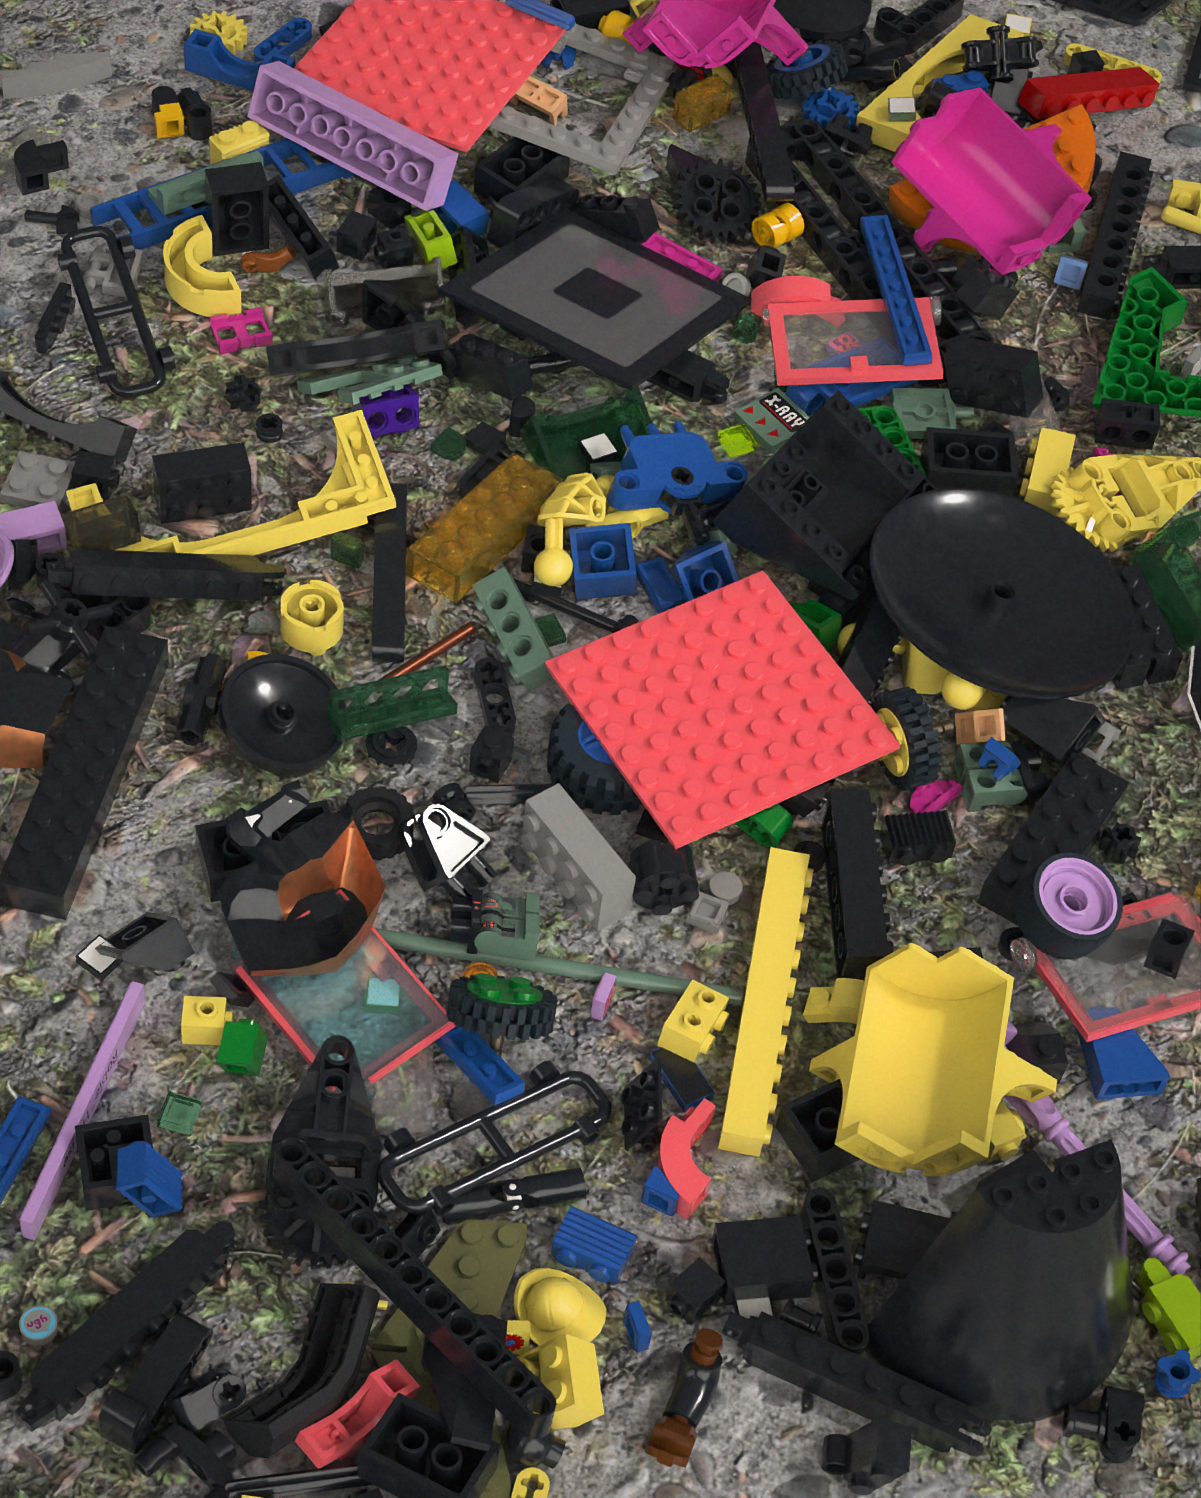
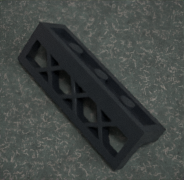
[448,225,497,326]

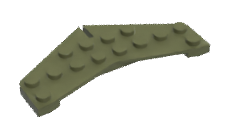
[371,1219,527,1498]

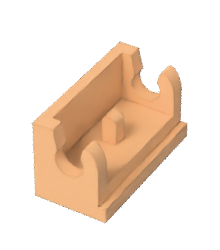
[510,76,568,126]

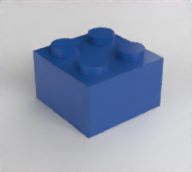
[569,523,637,600]

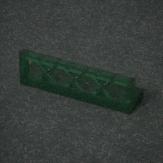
[327,665,458,741]

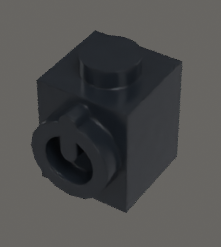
[746,246,786,289]
[469,725,514,783]

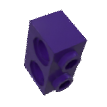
[352,384,419,439]

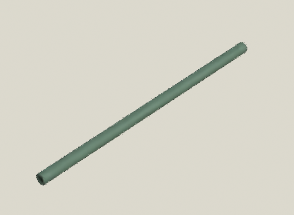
[375,928,744,1006]

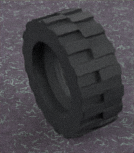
[342,786,414,861]

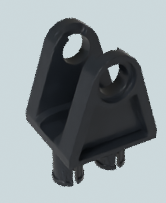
[398,804,498,898]

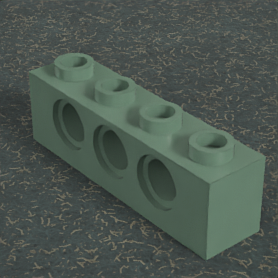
[472,566,554,692]

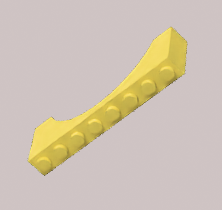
[856,14,1024,153]

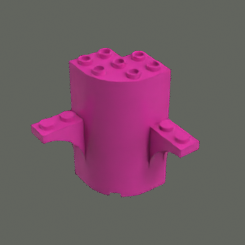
[622,0,808,69]
[891,87,1092,275]

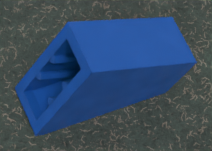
[1076,1008,1170,1100]

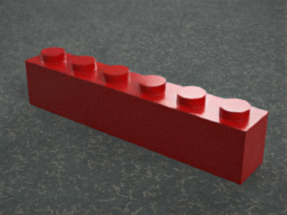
[1018,67,1160,119]

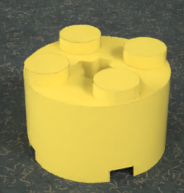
[280,580,344,656]

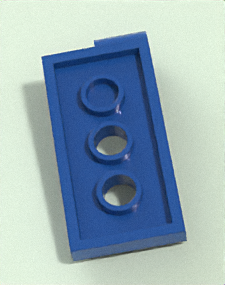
[785,339,918,416]

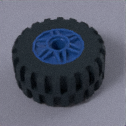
[547,704,644,815]

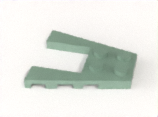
[297,356,443,405]

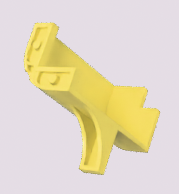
[809,943,1057,1176]

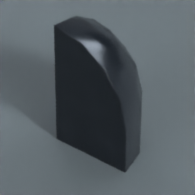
[8,539,39,591]

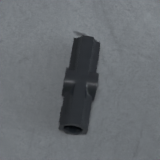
[176,653,227,746]

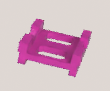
[209,307,273,355]

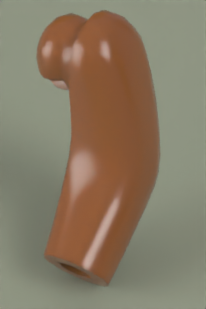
[240,244,296,273]

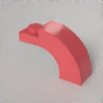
[751,276,845,329]
[657,1098,716,1220]
[295,1359,421,1469]

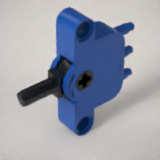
[606,421,749,546]

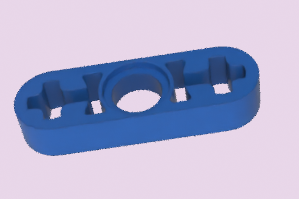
[254,18,312,62]

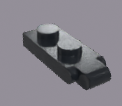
[35,282,76,354]

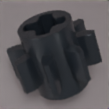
[666,68,701,101]
[224,374,262,412]
[1099,822,1141,864]

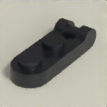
[459,440,525,504]

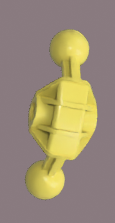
[534,473,615,586]
[837,623,983,710]

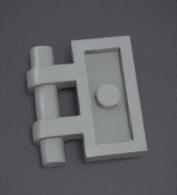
[83,246,143,297]

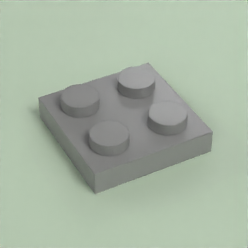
[0,450,75,513]

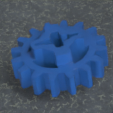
[801,87,860,130]

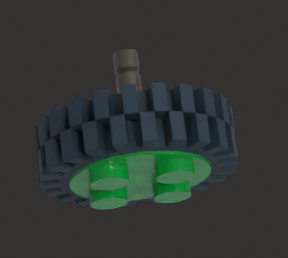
[446,973,558,1057]

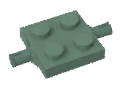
[889,388,973,439]

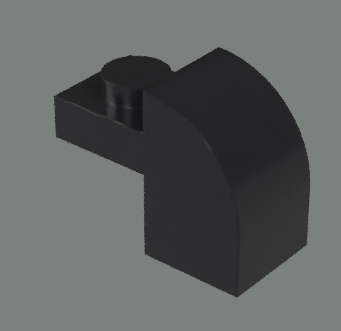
[14,139,69,195]

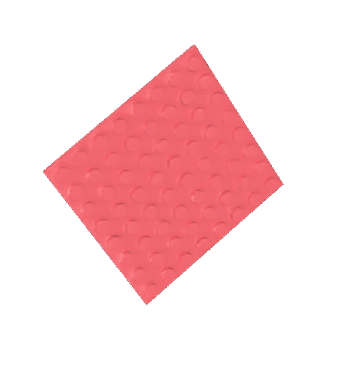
[294,0,567,152]
[545,571,901,849]

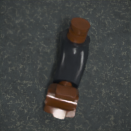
[645,1328,723,1468]

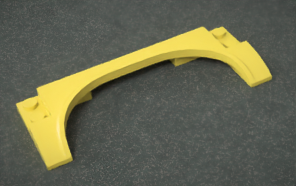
[66,410,396,556]

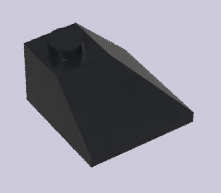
[95,912,195,972]
[1006,1022,1068,1084]

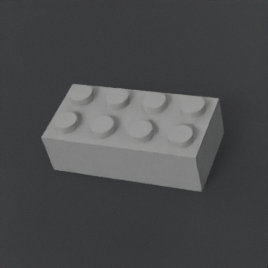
[521,783,636,932]

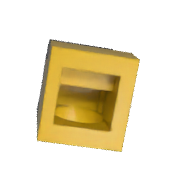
[152,86,184,139]

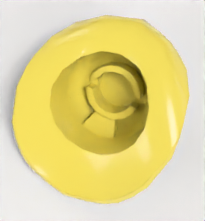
[514,1268,607,1346]

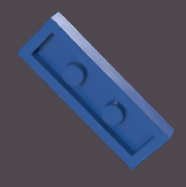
[435,1026,525,1106]

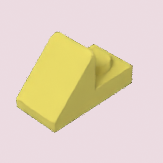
[1167,179,1201,218]

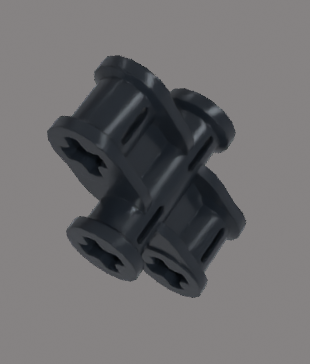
[961,25,1039,84]

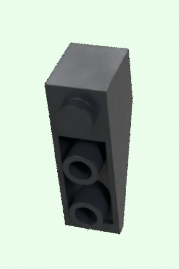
[570,194,660,243]

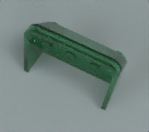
[1129,510,1201,652]

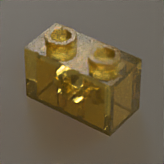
[673,73,734,133]

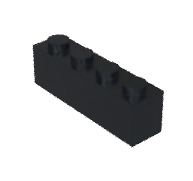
[268,175,340,282]

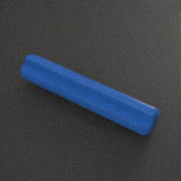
[506,0,575,31]

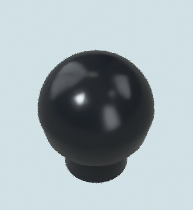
[502,1422,566,1469]

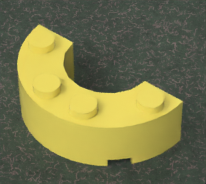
[163,215,241,318]

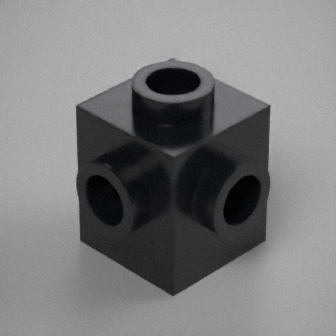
[374,227,417,277]

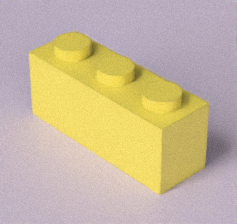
[1019,427,1076,516]

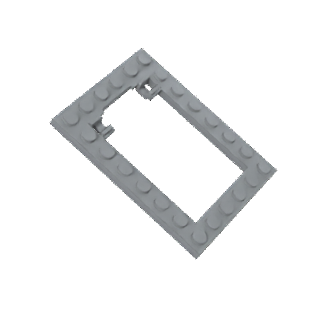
[488,22,679,175]

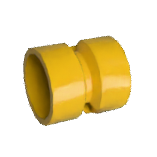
[752,203,804,248]

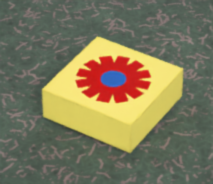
[506,1320,531,1355]

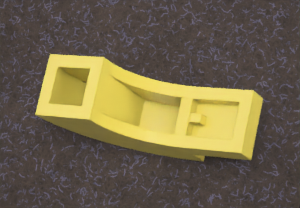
[803,978,864,1024]

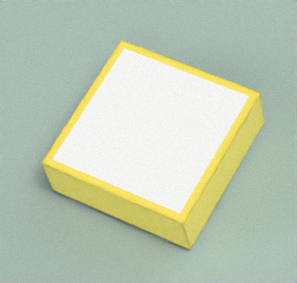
[1005,13,1032,36]

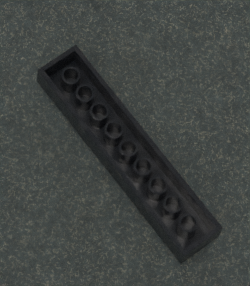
[0,626,169,920]

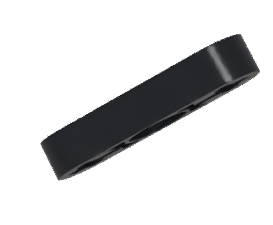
[474,658,516,736]

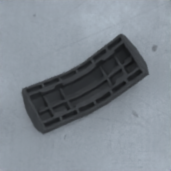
[223,1283,380,1458]

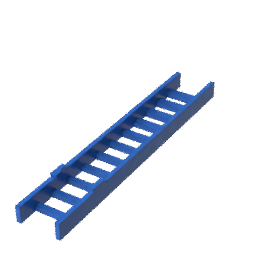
[90,138,356,250]

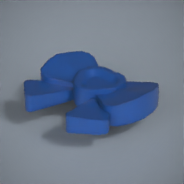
[541,45,576,70]

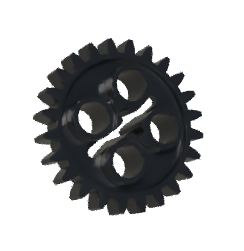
[672,158,761,244]

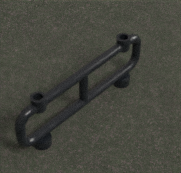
[57,226,176,398]
[377,1060,612,1216]

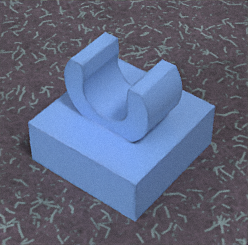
[1053,254,1088,290]

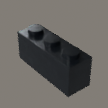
[448,333,533,401]

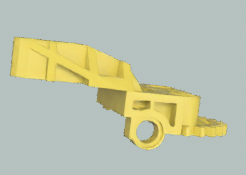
[1049,454,1201,552]

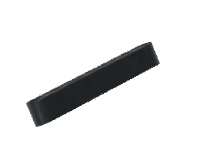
[372,483,407,662]

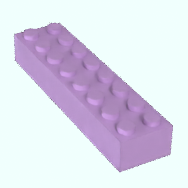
[247,61,458,211]

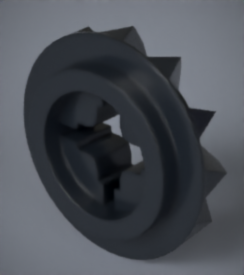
[365,723,417,768]

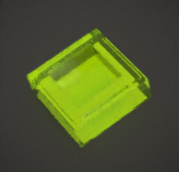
[717,423,758,458]

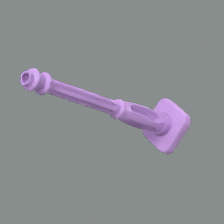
[1004,1021,1191,1276]

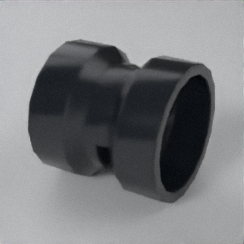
[431,783,476,822]

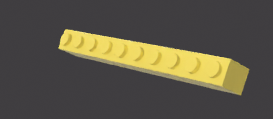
[718,847,814,1157]

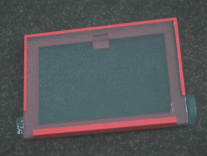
[228,889,456,1103]

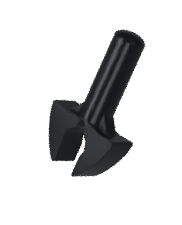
[24,205,80,234]

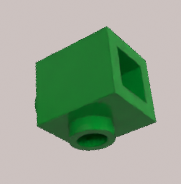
[216,1019,268,1077]

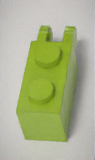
[404,210,458,273]
[1136,1257,1201,1359]

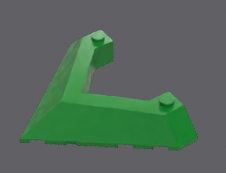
[1091,266,1201,417]

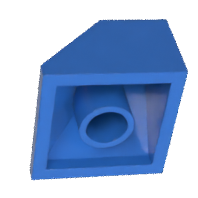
[673,541,739,602]

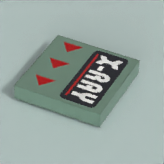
[733,388,810,454]

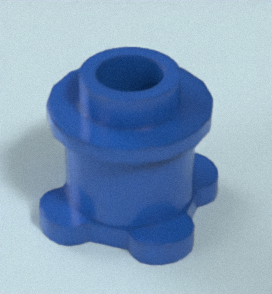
[1154,1350,1201,1399]

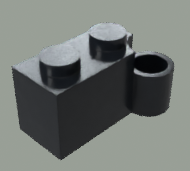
[821,1417,912,1495]

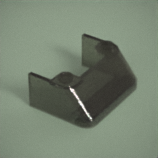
[316,257,446,326]

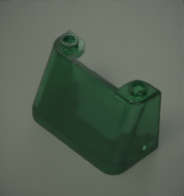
[519,386,652,490]

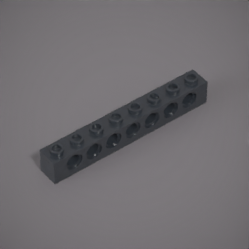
[1077,151,1154,320]

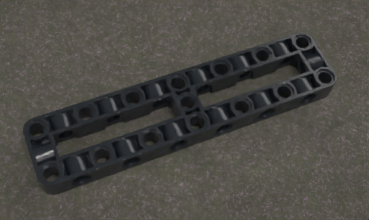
[745,119,994,387]

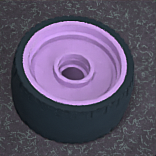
[1014,852,1123,960]

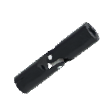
[441,1167,586,1223]

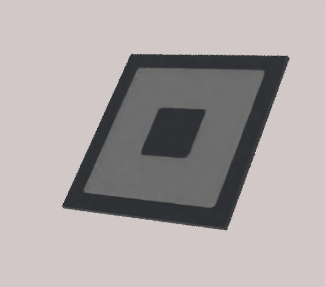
[438,208,751,391]

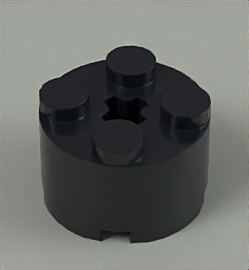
[628,840,699,916]

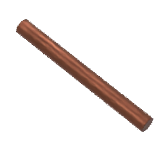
[372,622,477,694]

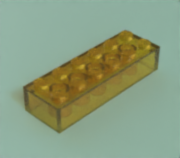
[406,453,563,603]

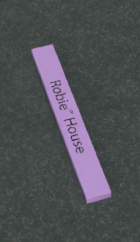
[19,981,145,1241]

